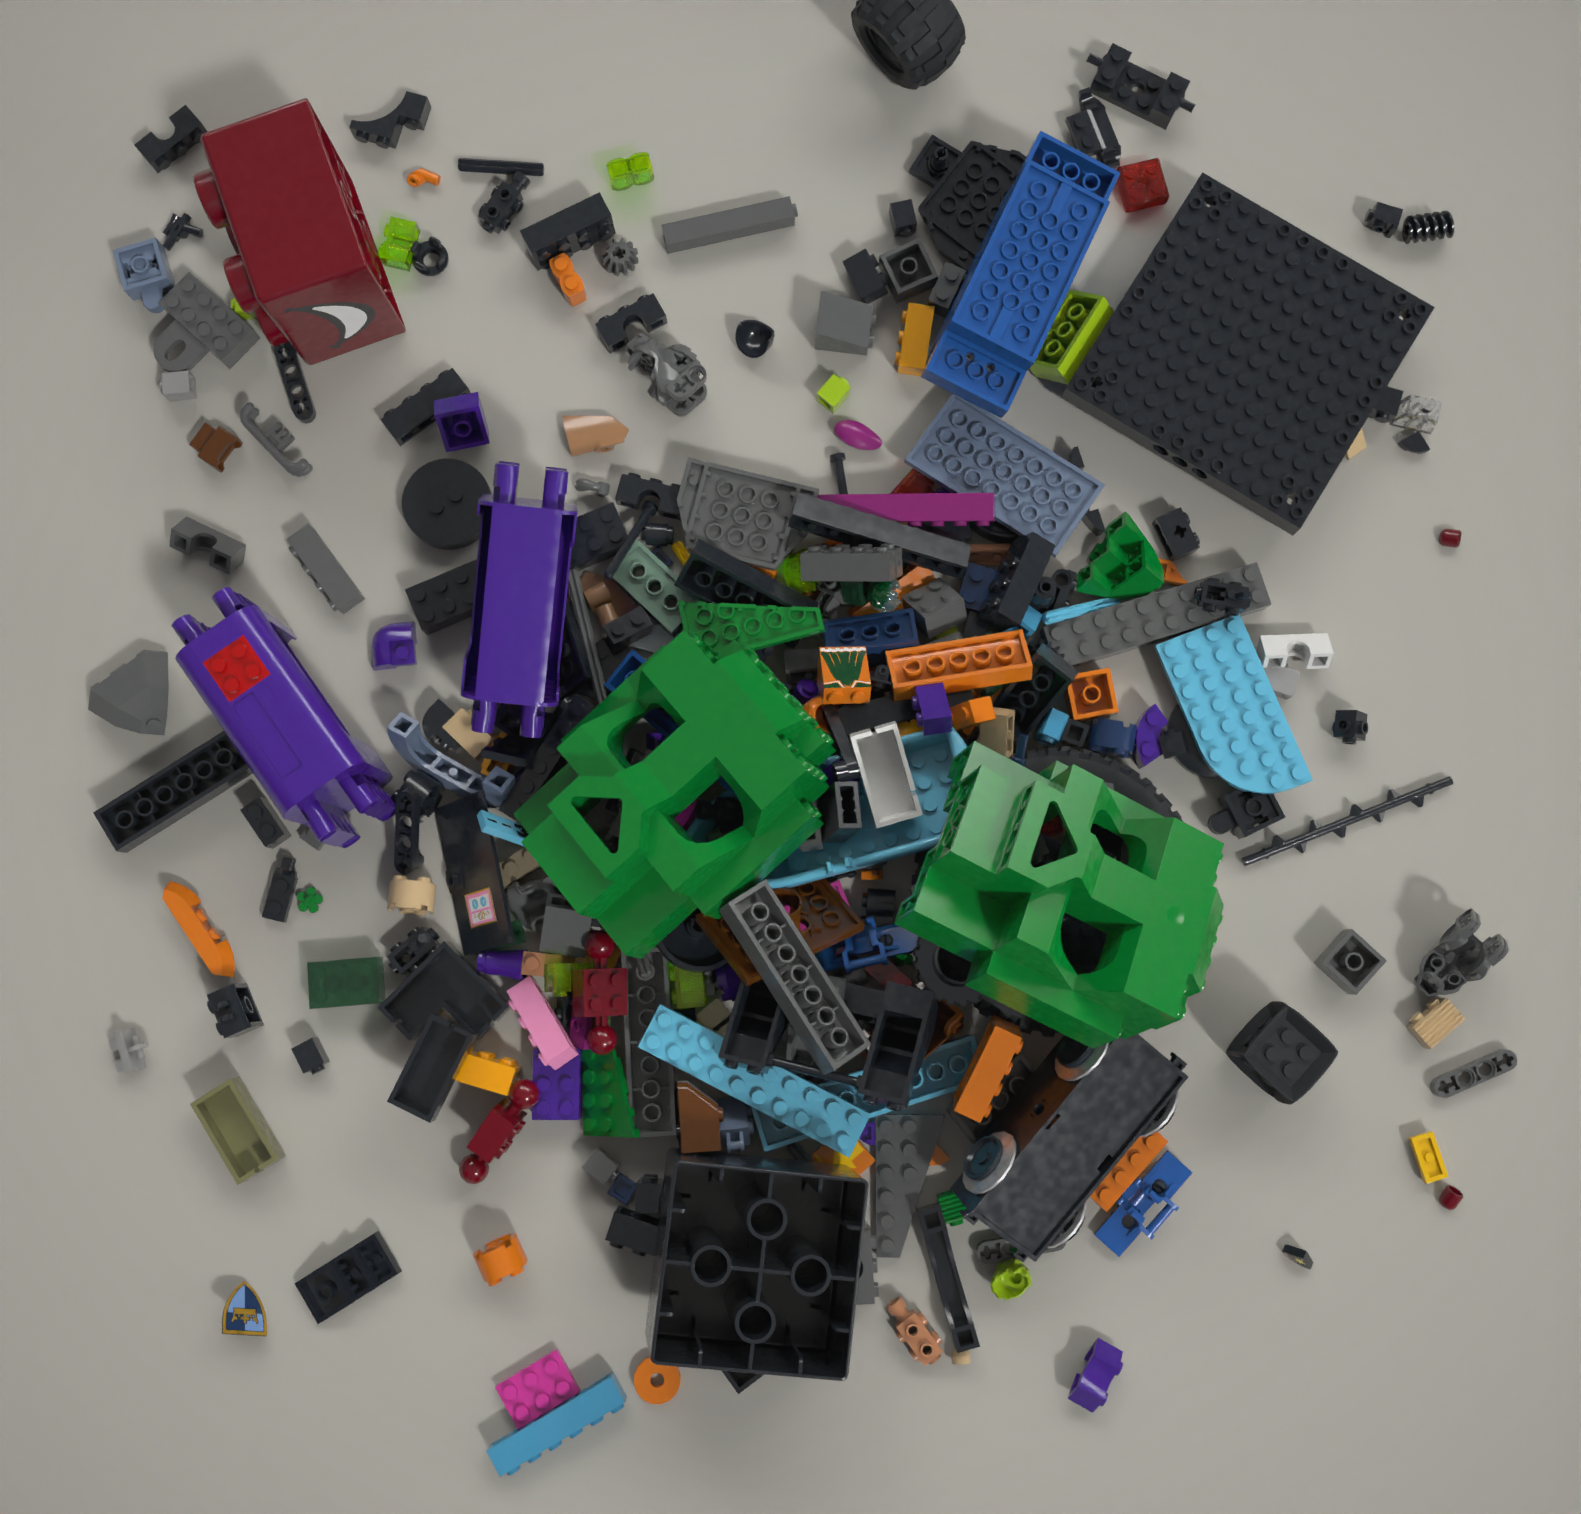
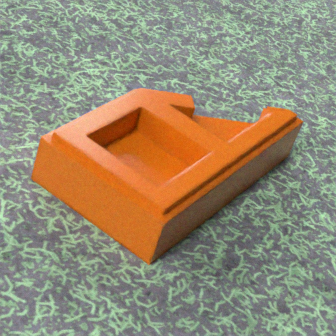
[1158,558,1187,586]

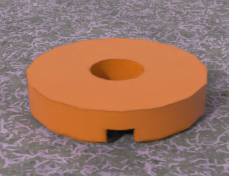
[634,1356,681,1404]

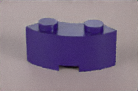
[1133,704,1168,769]
[1068,1338,1123,1413]

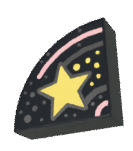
[1282,1244,1313,1269]

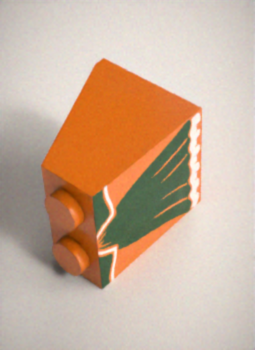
[817,646,871,704]

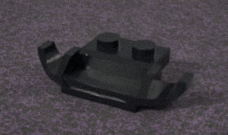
[1065,87,1121,168]

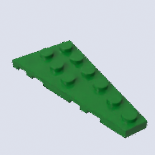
[677,601,826,653]
[582,1016,640,1138]

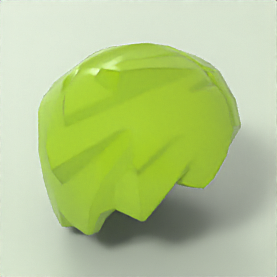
[990,1258,1031,1300]

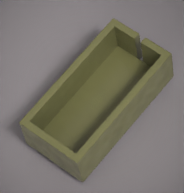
[190,1077,286,1185]

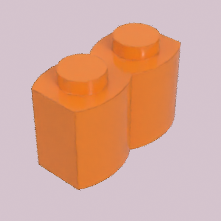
[549,253,587,307]

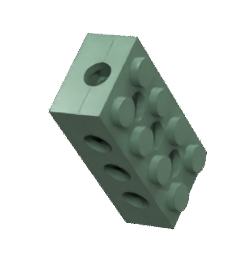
[611,540,703,637]

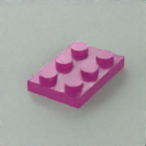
[495,1348,581,1429]

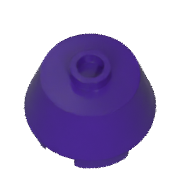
[716,963,741,1002]

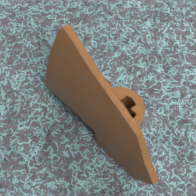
[562,415,629,457]
[581,572,637,629]

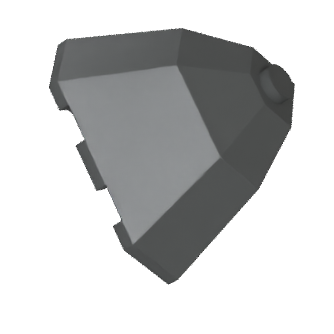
[88,650,169,735]

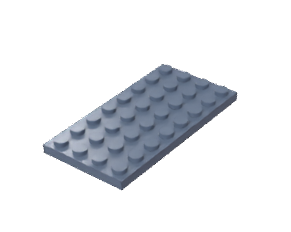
[904,393,1105,558]

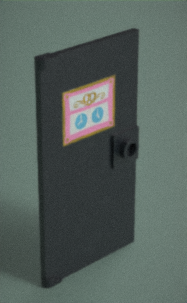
[434,791,516,956]

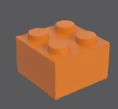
[1063,668,1119,722]

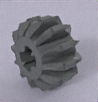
[601,237,639,277]

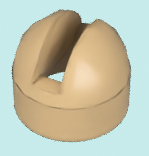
[952,1349,971,1364]

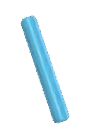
[1041,598,1121,625]

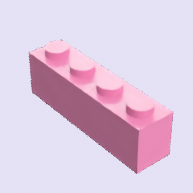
[507,976,579,1070]

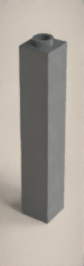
[662,196,798,254]

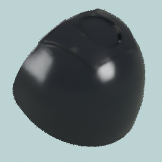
[735,320,774,358]

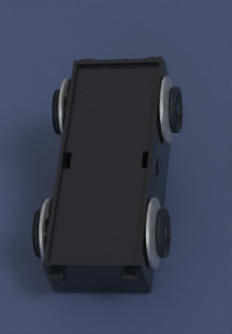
[950,1034,1188,1262]

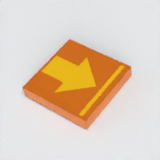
[810,1140,876,1175]

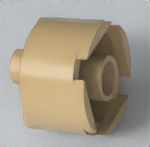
[387,875,437,915]

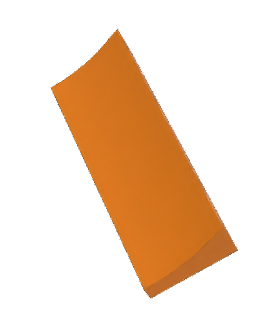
[885,629,1033,702]

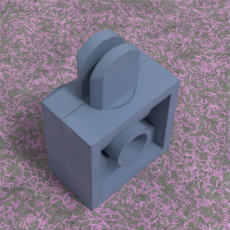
[113,238,175,313]

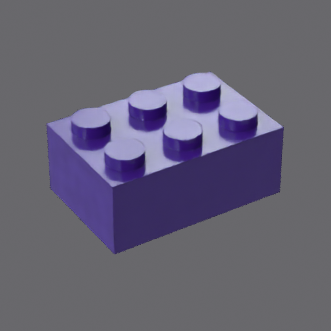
[532,1048,583,1120]

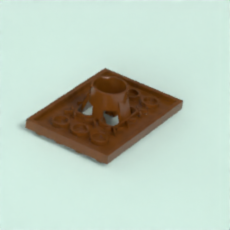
[695,878,865,986]

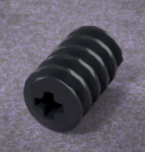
[1402,210,1454,244]

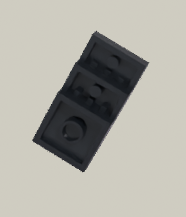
[294,1230,402,1324]

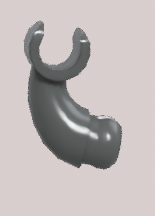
[575,478,610,497]

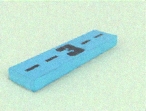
[477,810,529,847]

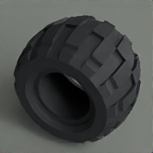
[851,0,966,90]

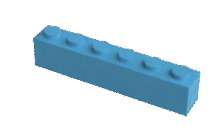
[486,1371,627,1477]

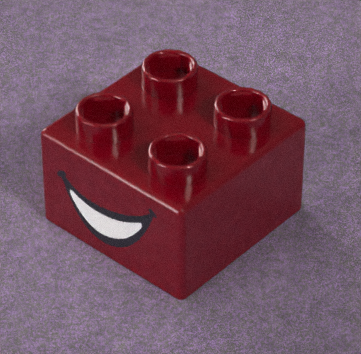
[193,98,406,365]

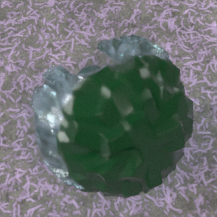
[867,579,902,612]

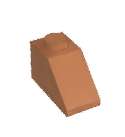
[521,951,575,979]

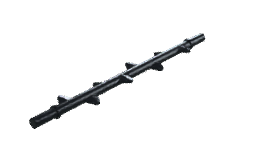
[1241,776,1453,866]

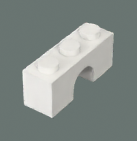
[1256,633,1334,669]

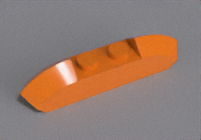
[162,881,235,977]

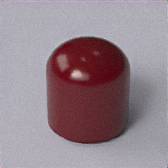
[1439,529,1462,548]
[1439,1185,1463,1210]

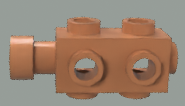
[886,1296,943,1366]

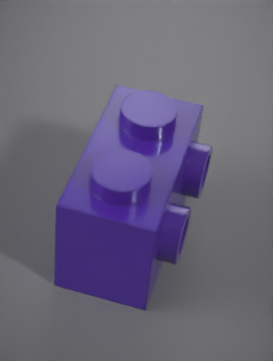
[911,682,952,736]

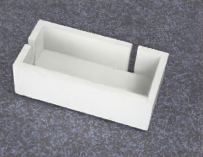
[849,721,923,828]

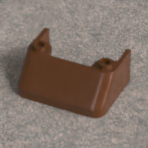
[676,1080,723,1154]

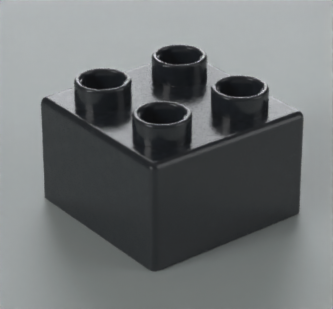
[645,1147,869,1381]

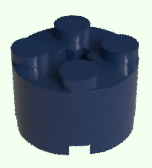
[1087,719,1137,759]

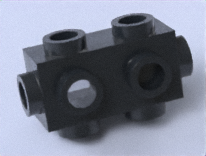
[1193,578,1251,616]
[387,926,440,975]

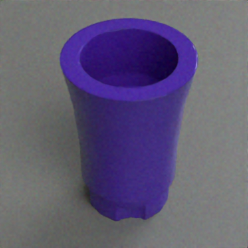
[477,949,528,981]

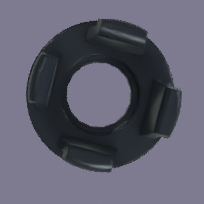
[411,236,449,276]

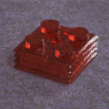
[1117,158,1170,213]

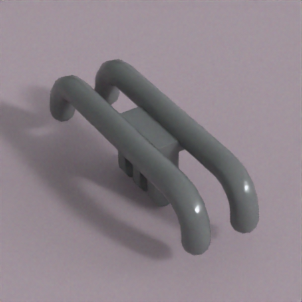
[240,402,313,477]

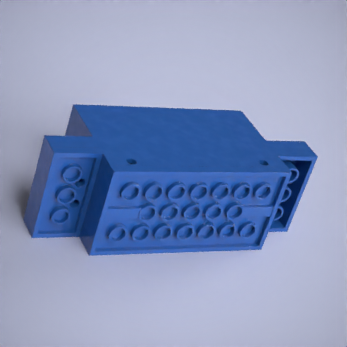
[921,130,1120,418]

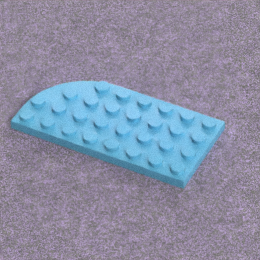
[1154,614,1313,794]

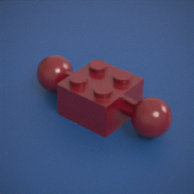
[572,930,628,1055]
[459,1079,540,1184]

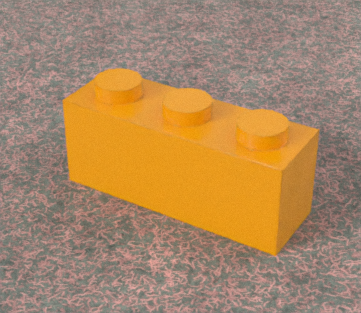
[894,302,935,377]

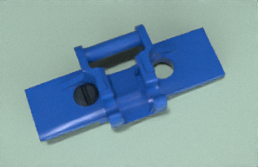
[814,916,919,974]
[1094,1150,1193,1257]

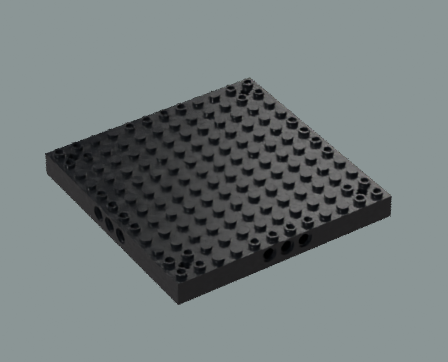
[1062,172,1435,536]

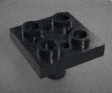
[909,135,962,188]

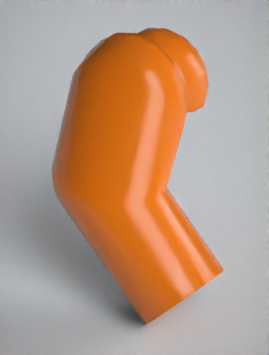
[407,168,441,187]

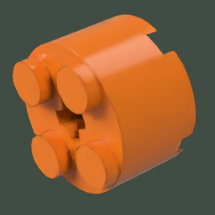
[473,1233,528,1287]

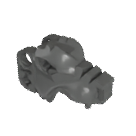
[626,333,707,417]
[1414,908,1509,997]

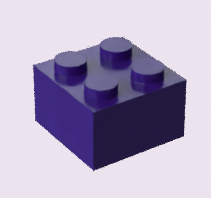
[434,392,490,452]

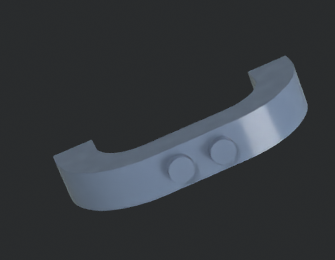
[387,712,516,808]

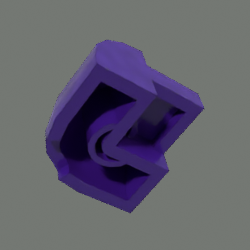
[371,621,417,671]

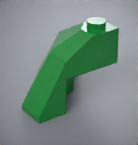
[1076,511,1164,600]

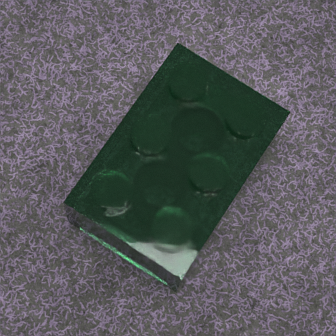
[307,957,385,1009]

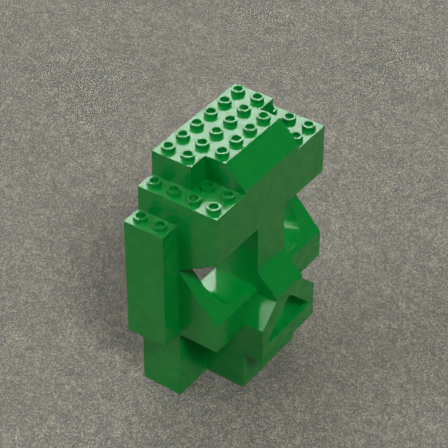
[513,630,836,959]
[894,741,1224,1049]

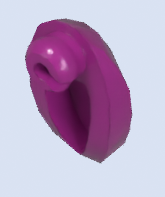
[834,420,882,451]

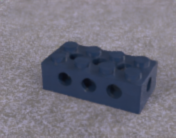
[823,608,919,667]

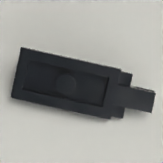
[262,857,298,923]

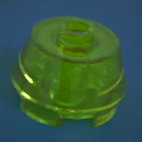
[783,548,820,593]

